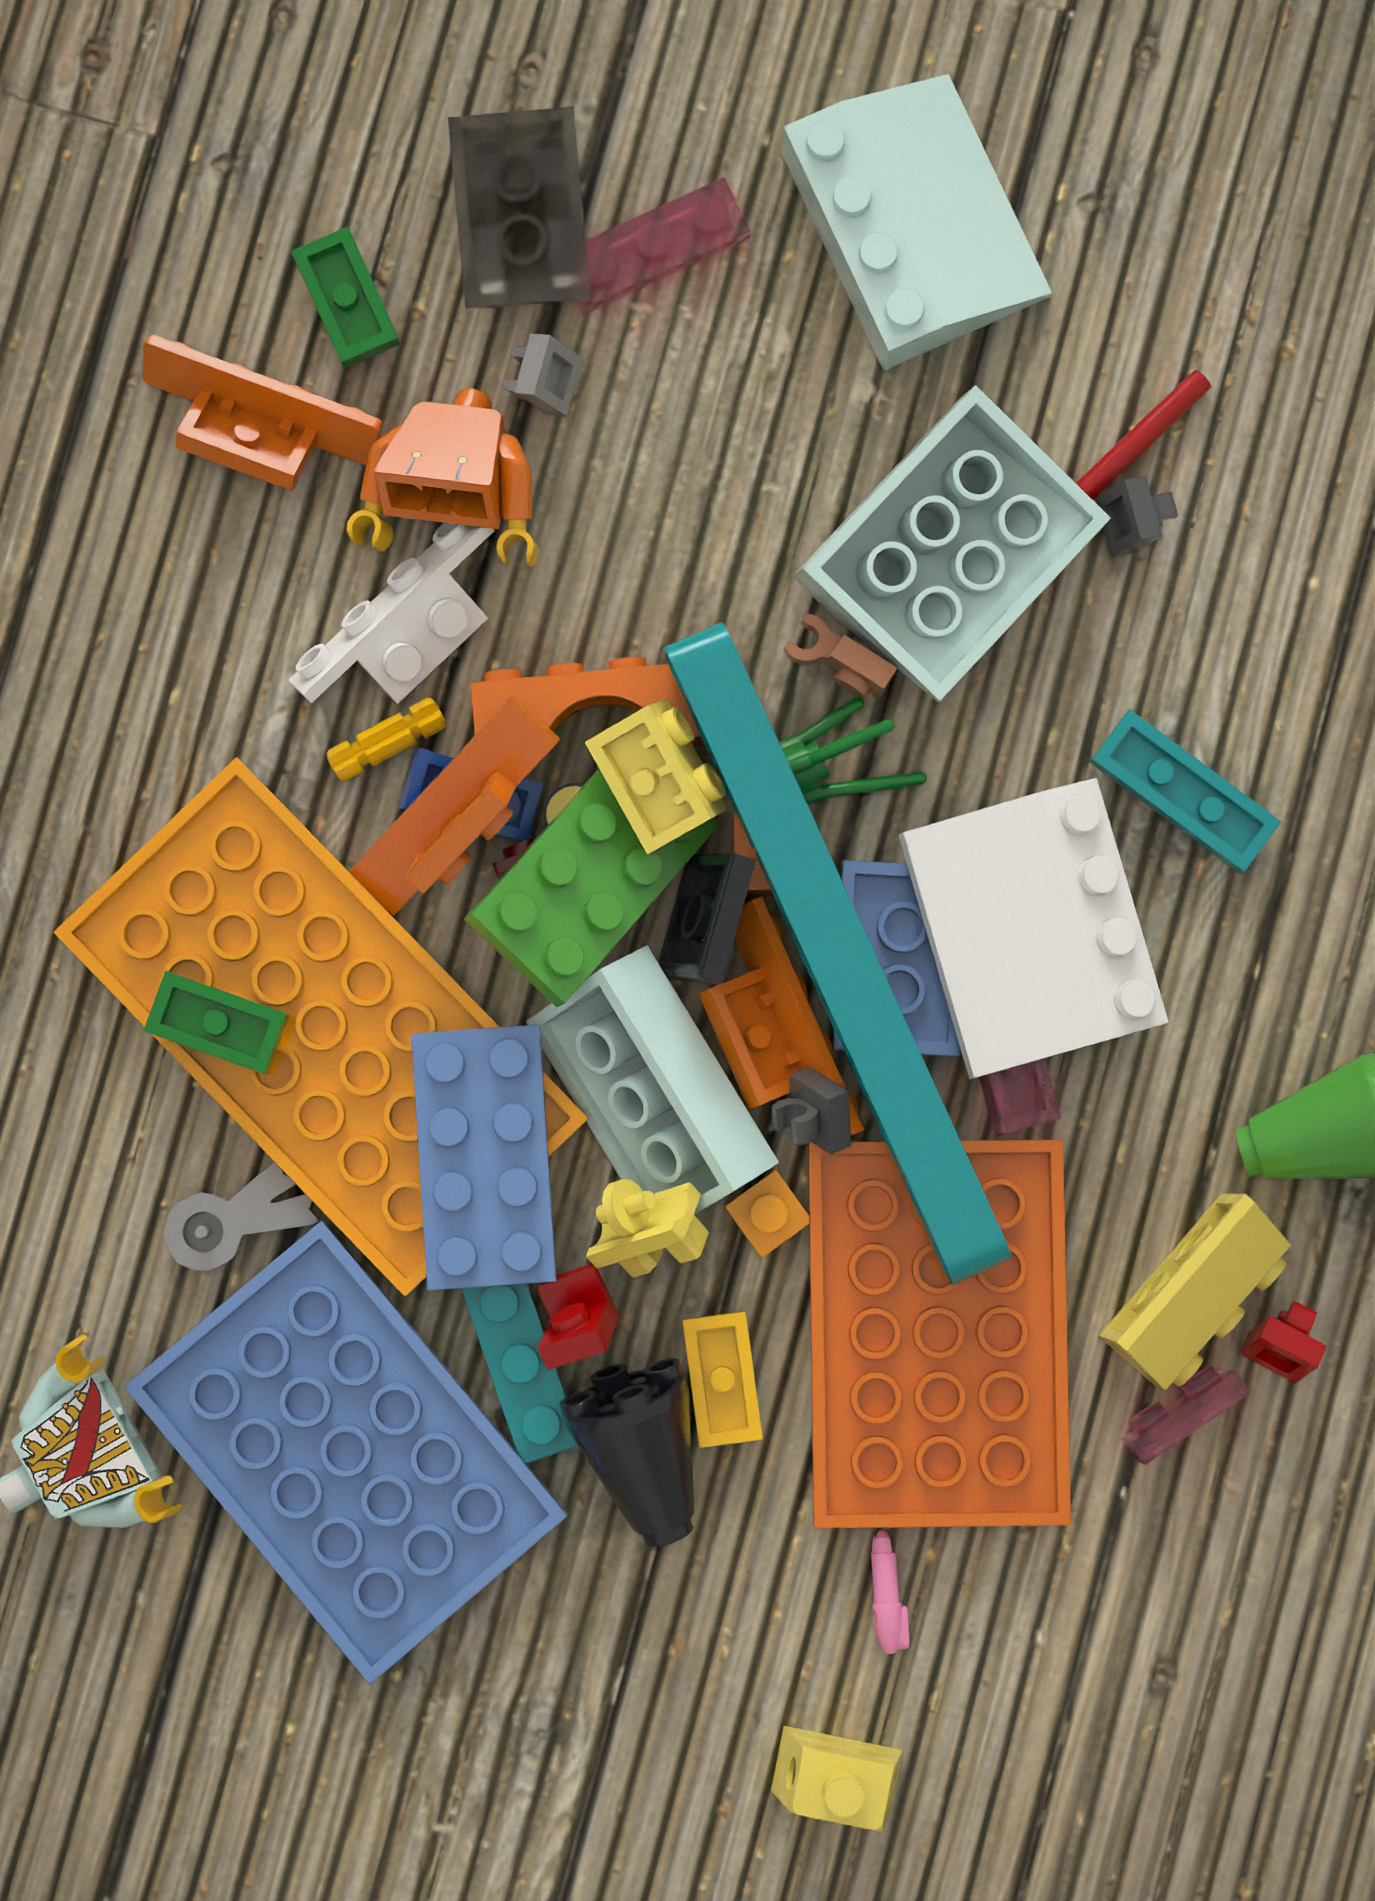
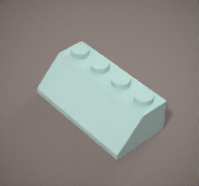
[526,945,779,1214]

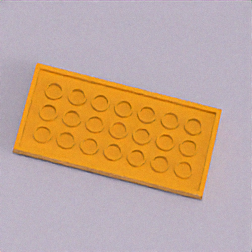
[53,757,589,1297]

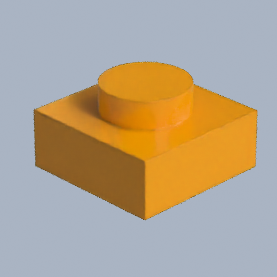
[724,1170,809,1258]

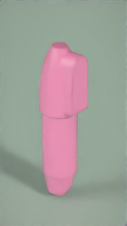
[871,1530,910,1654]

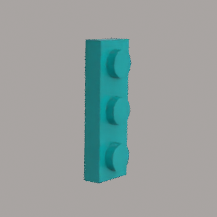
[1089,709,1281,874]
[461,1283,578,1464]

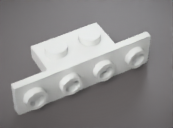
[289,523,495,704]

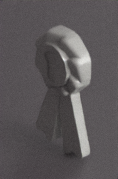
[163,1162,319,1272]

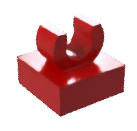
[1239,1301,1327,1384]

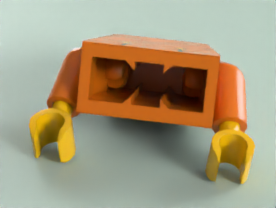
[347,388,539,568]

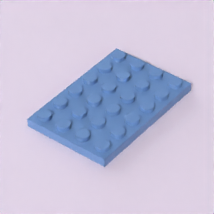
[124,1220,568,1684]

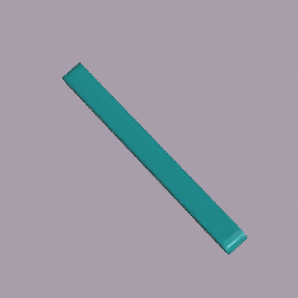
[663,622,1012,1285]

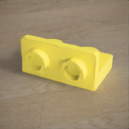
[585,699,727,854]

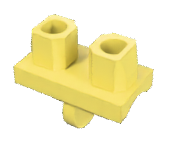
[585,1178,709,1278]

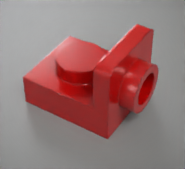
[537,1264,620,1370]

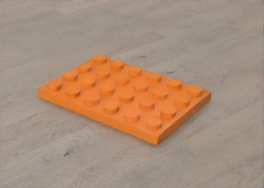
[808,1140,1071,1528]

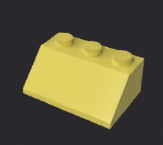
[1098,1194,1291,1390]

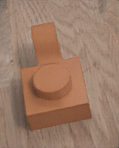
[784,614,897,699]

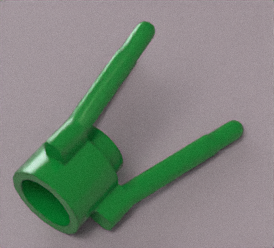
[779,697,927,805]

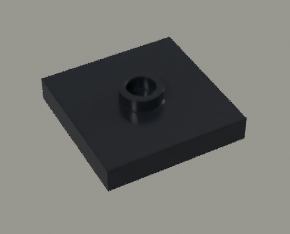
[658,853,756,985]

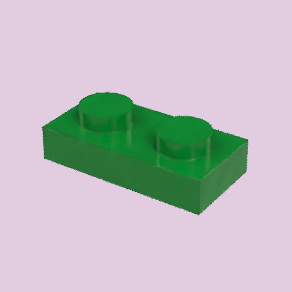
[291,226,400,369]
[143,971,289,1075]

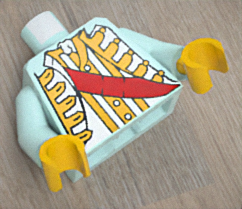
[0,1334,182,1528]

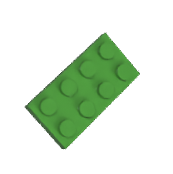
[464,769,719,1007]

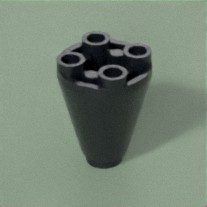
[559,1358,695,1547]

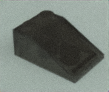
[448,106,591,310]

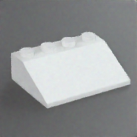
[899,778,1169,1079]

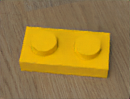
[682,1311,763,1448]

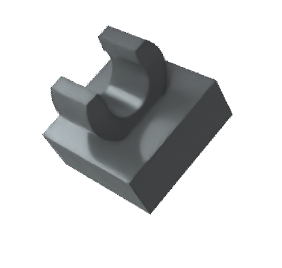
[1095,476,1178,557]
[772,1067,851,1154]

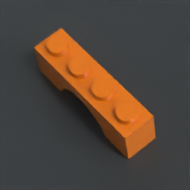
[470,657,704,761]

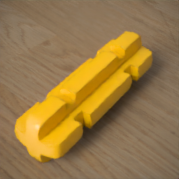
[326,698,446,781]

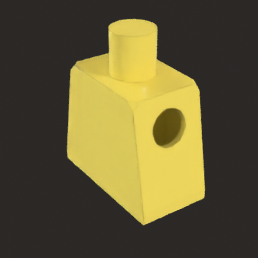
[771,1726,903,1831]

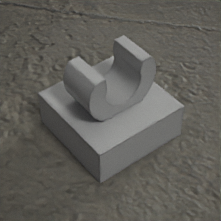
[502,333,583,417]

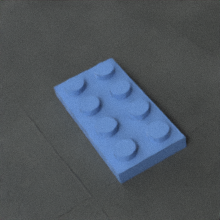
[411,1025,557,1290]

